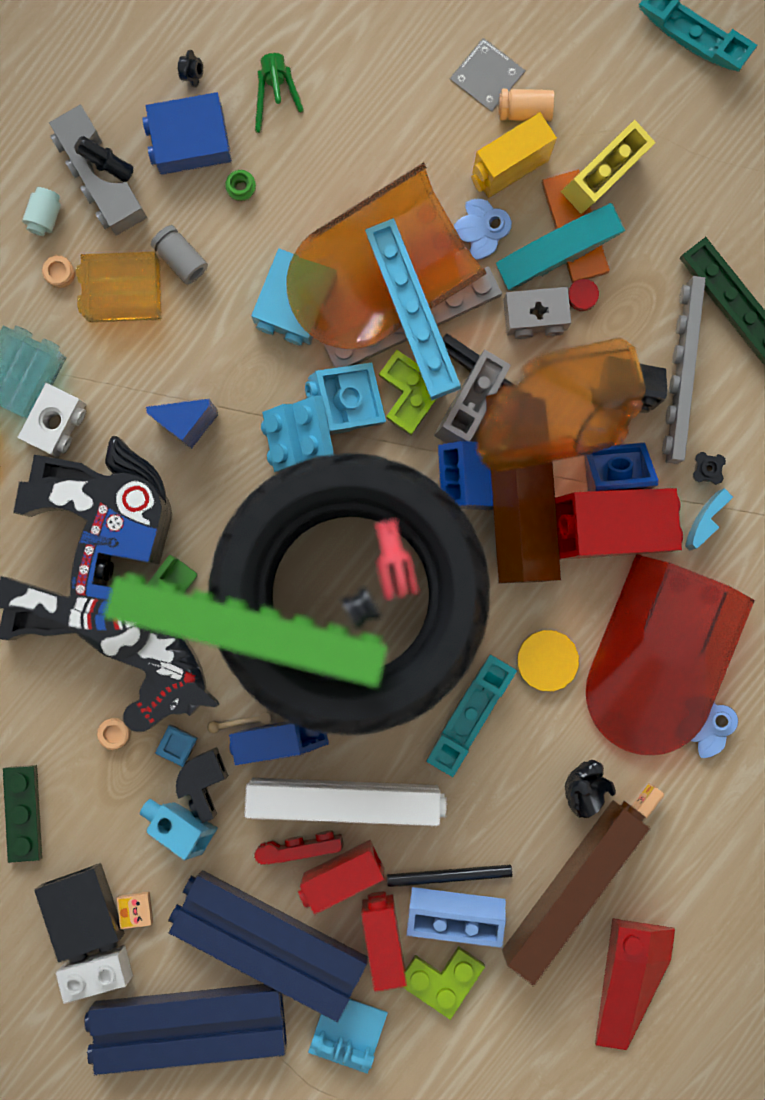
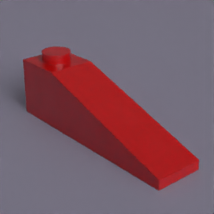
[595,918,675,1050]

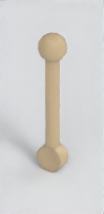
[207,712,272,733]

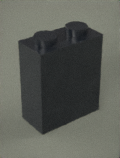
[34,863,125,964]

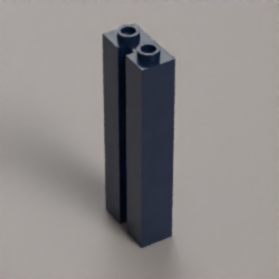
[168,870,368,1022]
[84,984,287,1075]

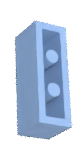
[407,887,506,948]

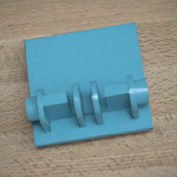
[308,999,388,1074]

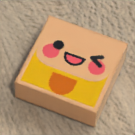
[632,783,664,818]
[116,892,153,929]

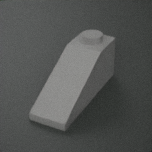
[434,350,511,443]

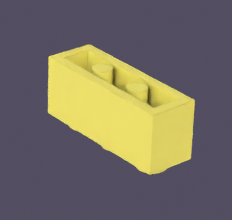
[561,120,656,214]

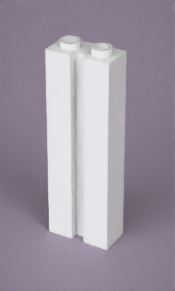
[245,778,446,826]

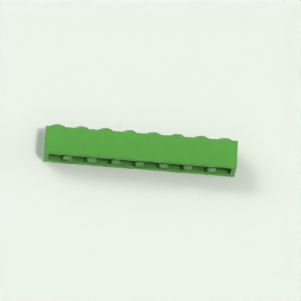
[104,572,388,687]

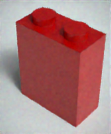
[298,839,384,915]
[361,891,407,992]

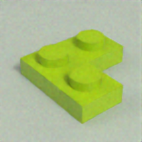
[379,349,438,435]
[403,946,485,1020]

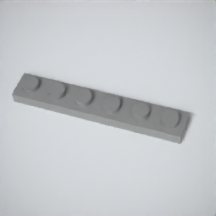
[324,266,502,368]
[662,276,705,464]

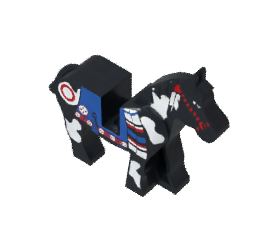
[0,436,219,732]

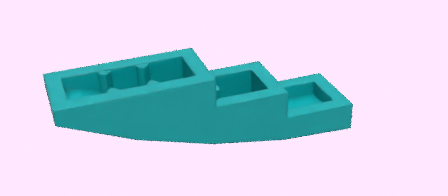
[496,203,625,291]

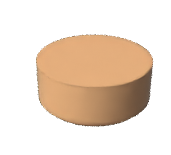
[42,255,75,288]
[97,718,131,750]

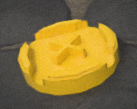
[517,630,579,692]

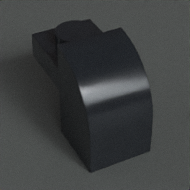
[176,747,229,823]

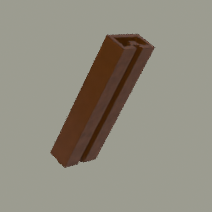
[486,386,561,584]
[502,800,650,986]

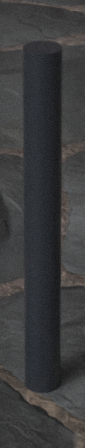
[387,864,512,887]

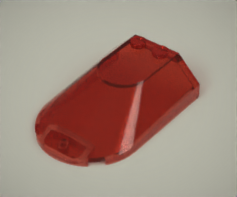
[585,554,755,755]

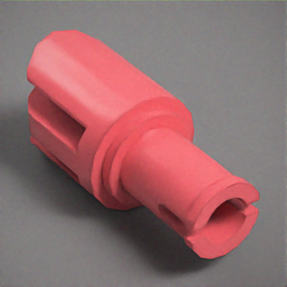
[375,520,418,601]

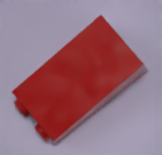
[555,488,683,560]

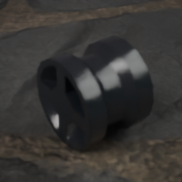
[341,587,382,630]

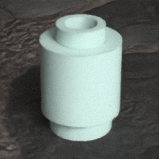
[22,187,61,236]

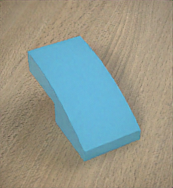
[685,488,733,551]

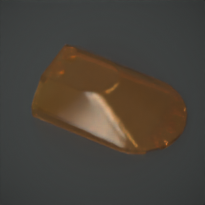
[286,162,487,349]
[477,337,646,472]

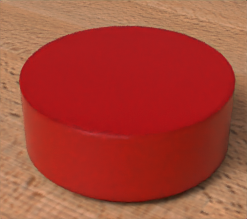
[568,279,599,311]

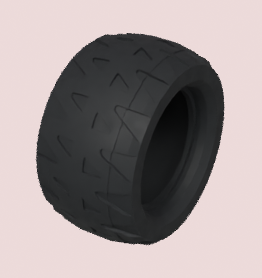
[208,453,490,735]

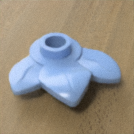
[451,199,512,260]
[675,695,738,758]

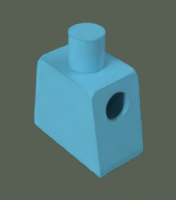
[140,799,218,860]

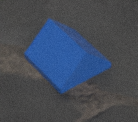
[146,399,218,449]
[584,443,659,492]

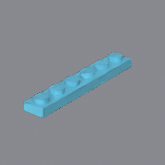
[365,218,461,400]

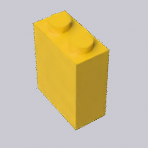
[471,112,557,198]

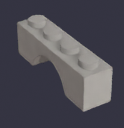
[49,104,147,236]

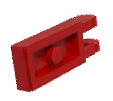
[254,831,344,865]

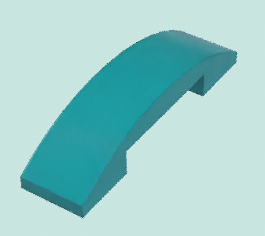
[639,0,758,72]
[426,654,517,777]

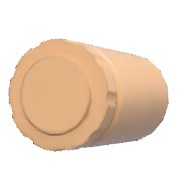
[498,88,554,122]

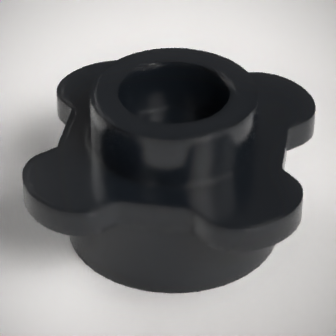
[177,50,203,87]
[693,452,726,485]

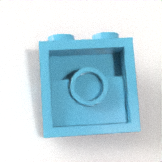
[305,362,386,435]
[261,396,334,472]

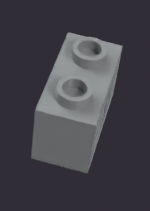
[503,287,571,339]

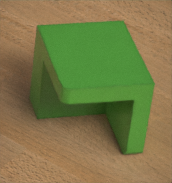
[147,555,198,594]

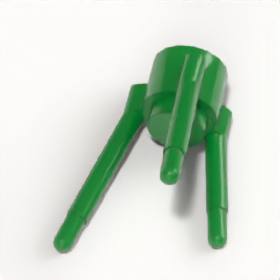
[255,53,304,133]

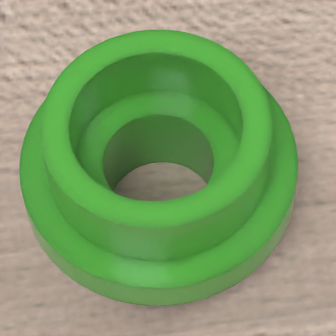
[225,170,256,201]

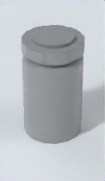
[151,225,208,285]

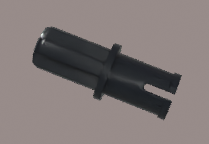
[74,136,134,182]

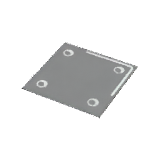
[450,38,525,111]

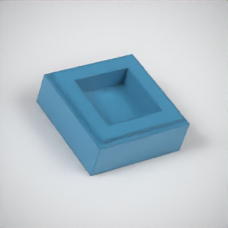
[155,724,198,767]

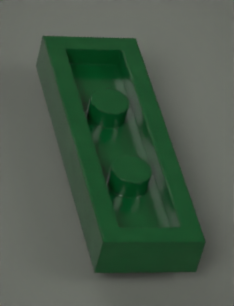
[3,765,42,863]

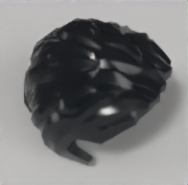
[565,760,616,818]

